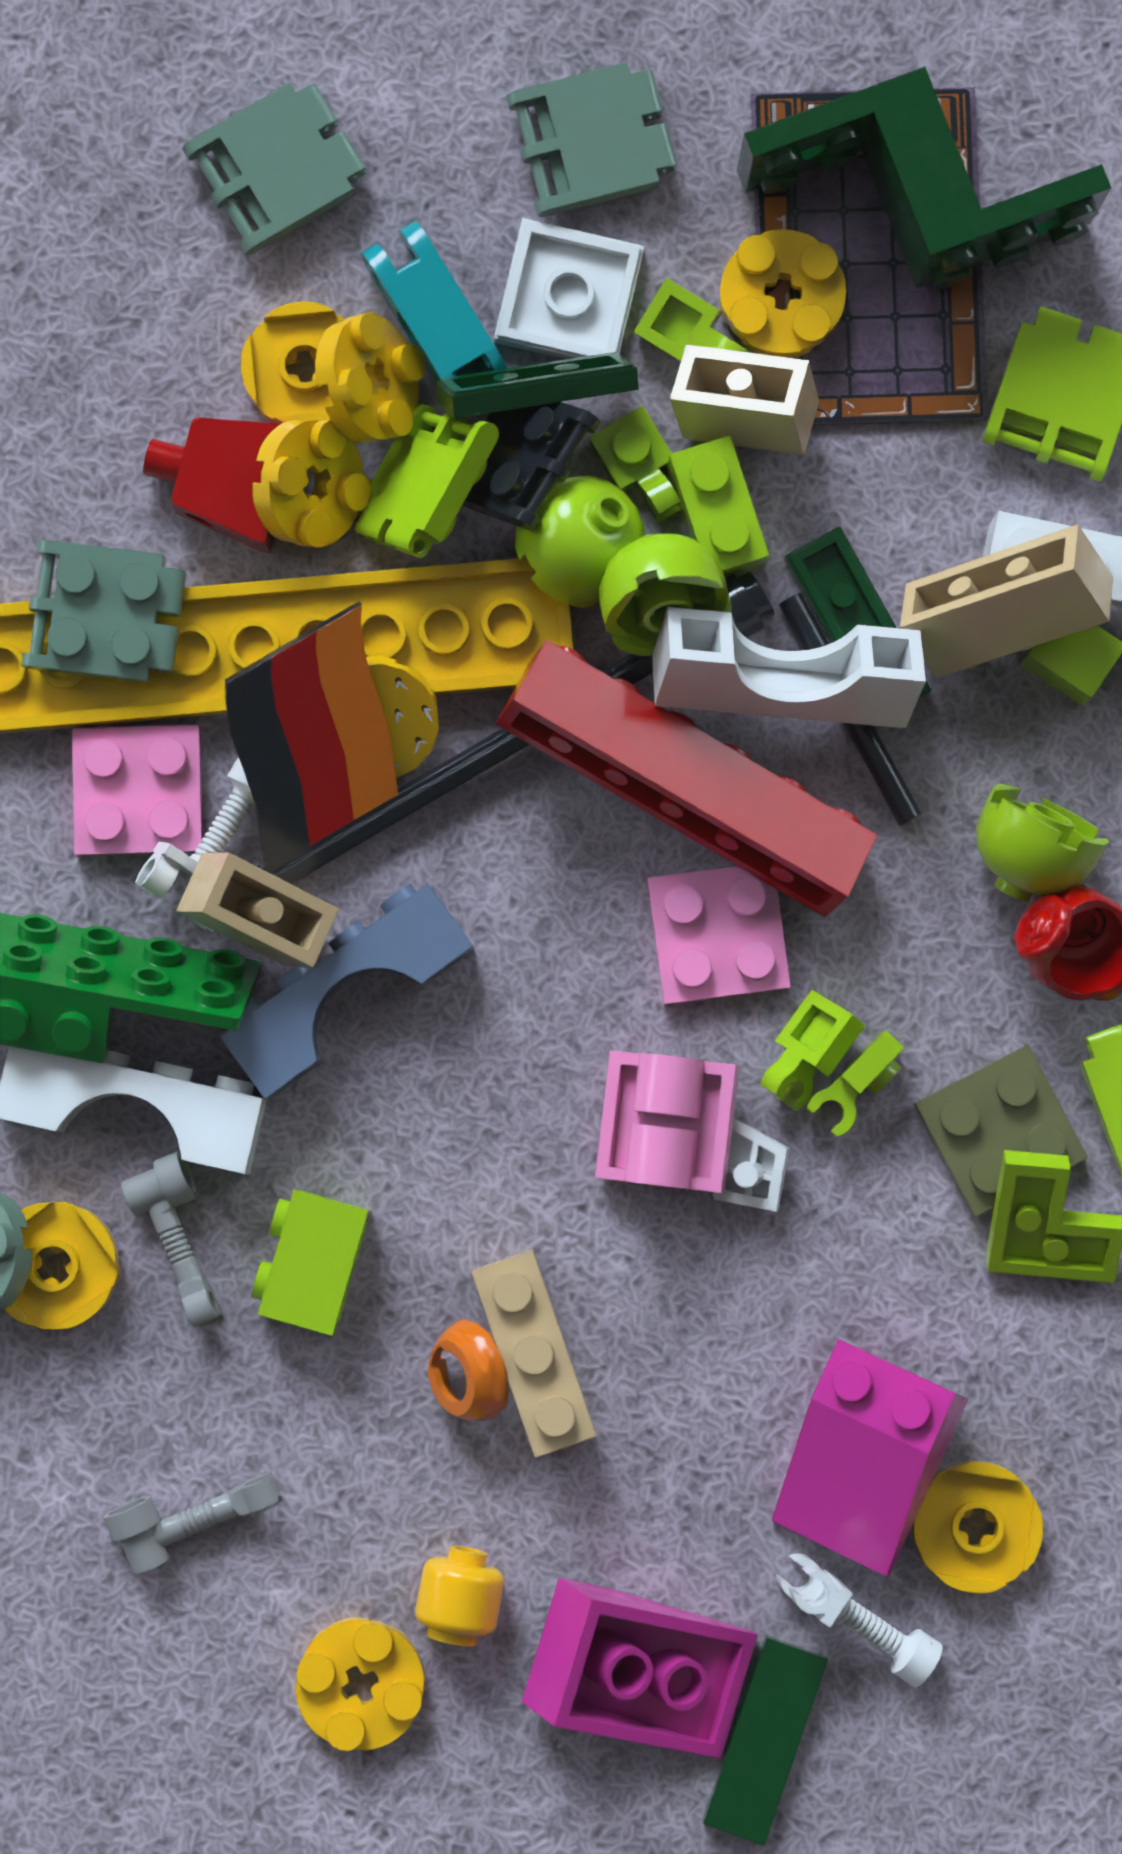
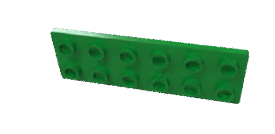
[0,913,261,1064]

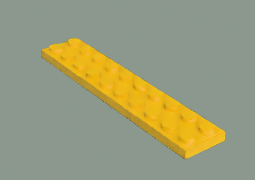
[0,558,573,734]

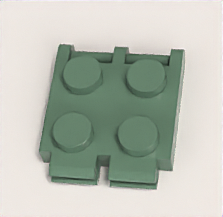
[506,62,677,217]
[182,83,367,256]
[21,540,186,684]

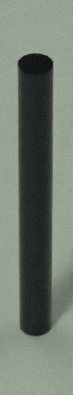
[779,593,922,826]

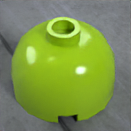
[515,476,645,608]
[599,534,732,656]
[976,783,1109,902]

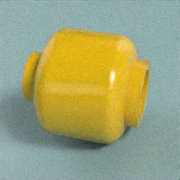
[415,1546,505,1646]

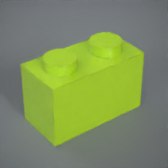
[667,435,769,578]
[251,1189,371,1336]

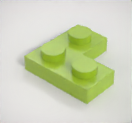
[985,1150,1122,1283]

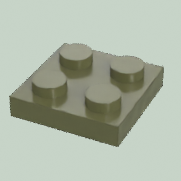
[913,1044,1088,1217]

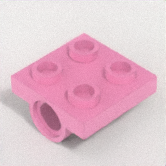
[595,1050,740,1193]

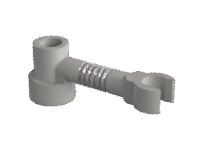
[121,1151,222,1327]
[103,1472,281,1574]

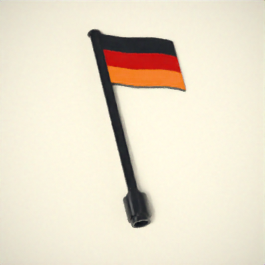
[224,571,775,884]

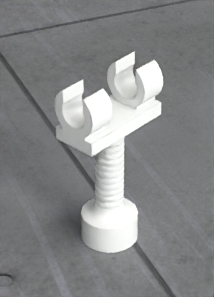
[135,757,255,932]
[776,1553,942,1688]

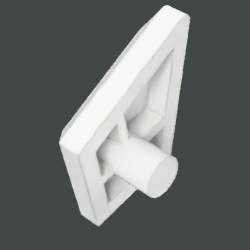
[713,1117,790,1212]

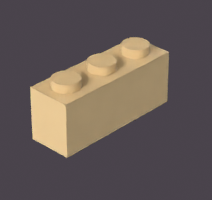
[900,524,1113,678]
[471,1249,596,1458]

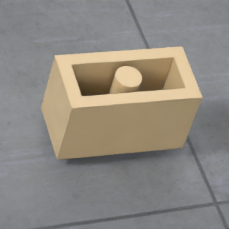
[670,344,819,455]
[176,852,339,968]

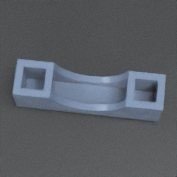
[219,883,475,1100]

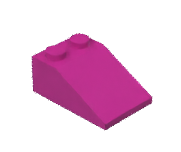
[771,1339,968,1577]
[522,1577,758,1758]

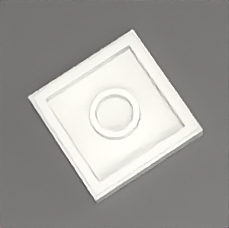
[494,218,644,359]

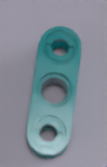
[361,221,507,381]

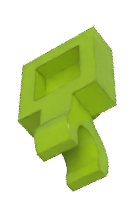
[634,277,750,362]
[589,406,681,523]
[760,990,866,1112]
[806,1030,904,1137]

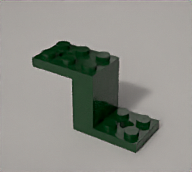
[736,66,1111,289]

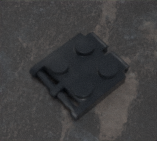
[462,402,601,532]

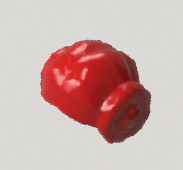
[1014,884,1122,1001]

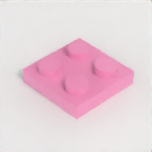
[72,725,204,857]
[647,866,791,1005]

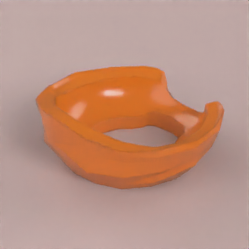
[428,1320,509,1421]

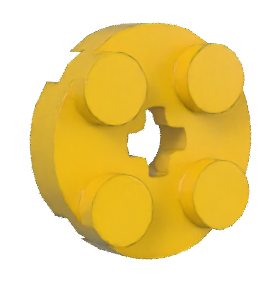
[719,229,846,358]
[241,301,368,424]
[315,312,425,444]
[253,420,372,548]
[4,1202,120,1329]
[911,1460,1043,1593]
[295,1617,425,1751]

